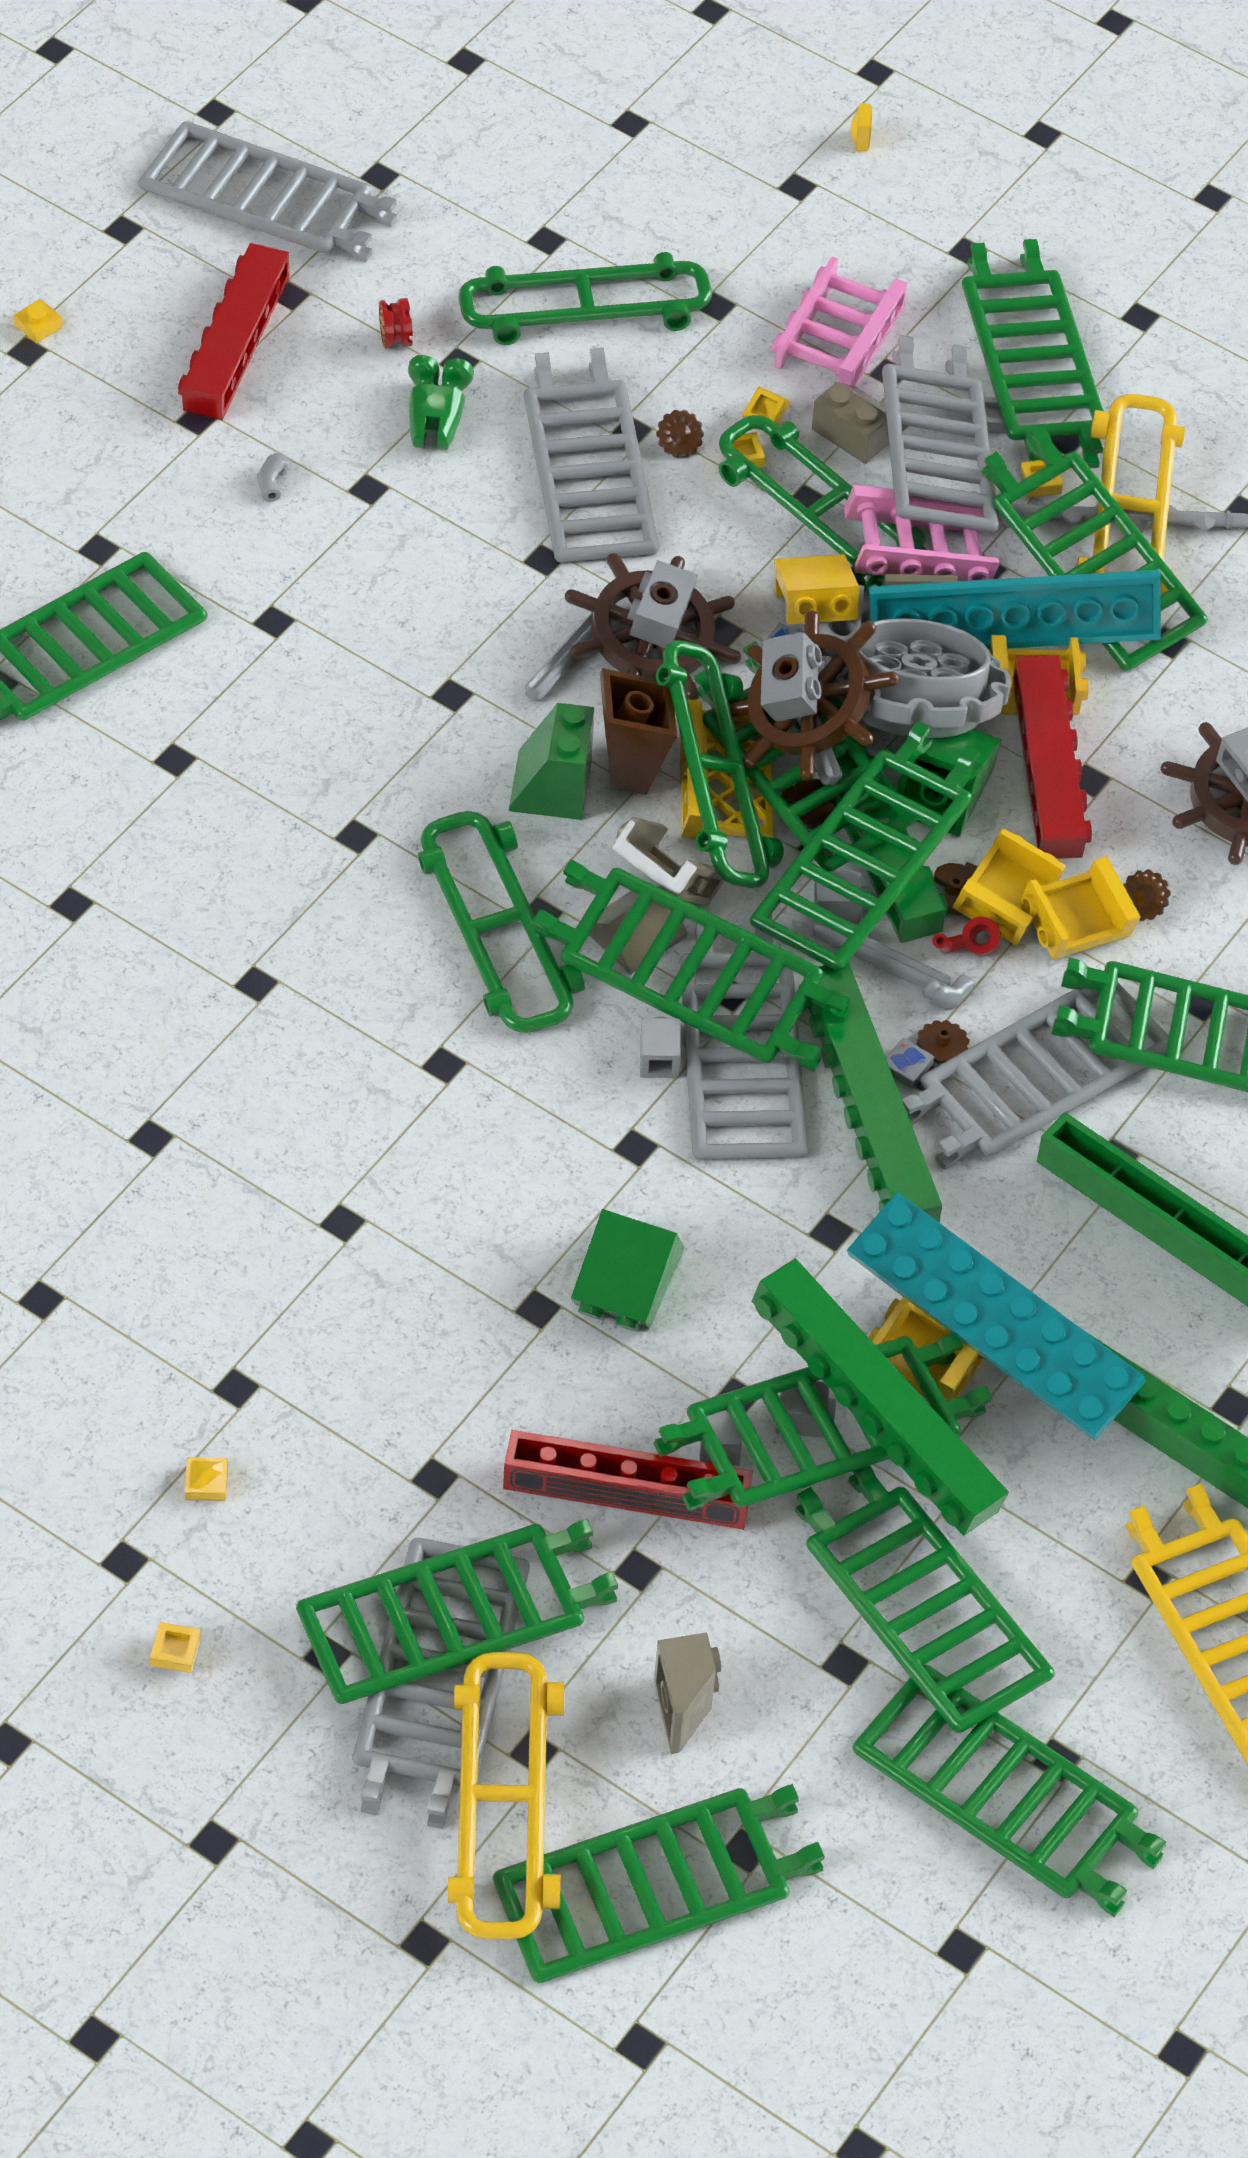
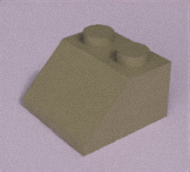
[812,382,909,464]
[654,1632,721,1754]

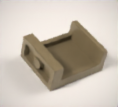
[611,817,725,906]

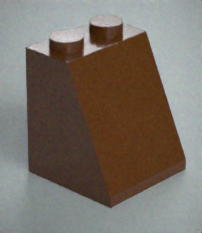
[600,668,677,795]

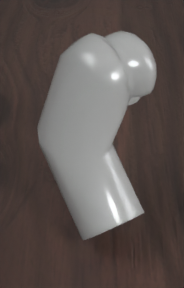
[257,453,291,502]
[923,975,975,1010]

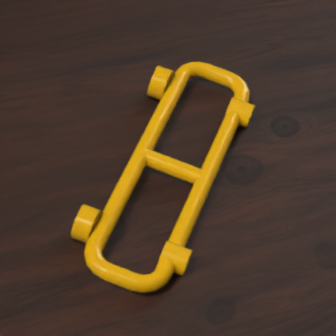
[1076,394,1185,594]
[448,1652,564,1940]

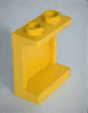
[774,554,859,624]
[989,635,1089,715]
[952,828,1066,946]
[1020,856,1141,960]
[868,1297,984,1401]

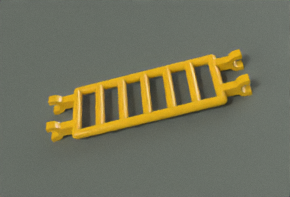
[1126,1483,1248,1766]

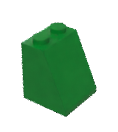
[509,703,595,820]
[897,729,1002,837]
[571,1209,684,1332]

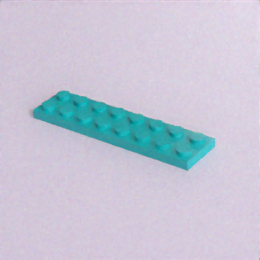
[869,570,1161,650]
[847,1192,1146,1442]

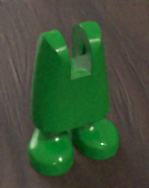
[408,355,474,450]

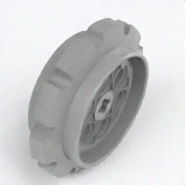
[824,619,1011,738]

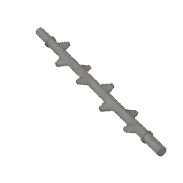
[971,491,1248,533]

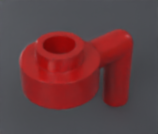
[932,917,1001,956]

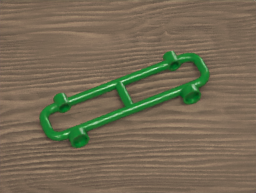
[458,252,712,345]
[719,415,927,592]
[656,640,784,888]
[418,811,585,1033]

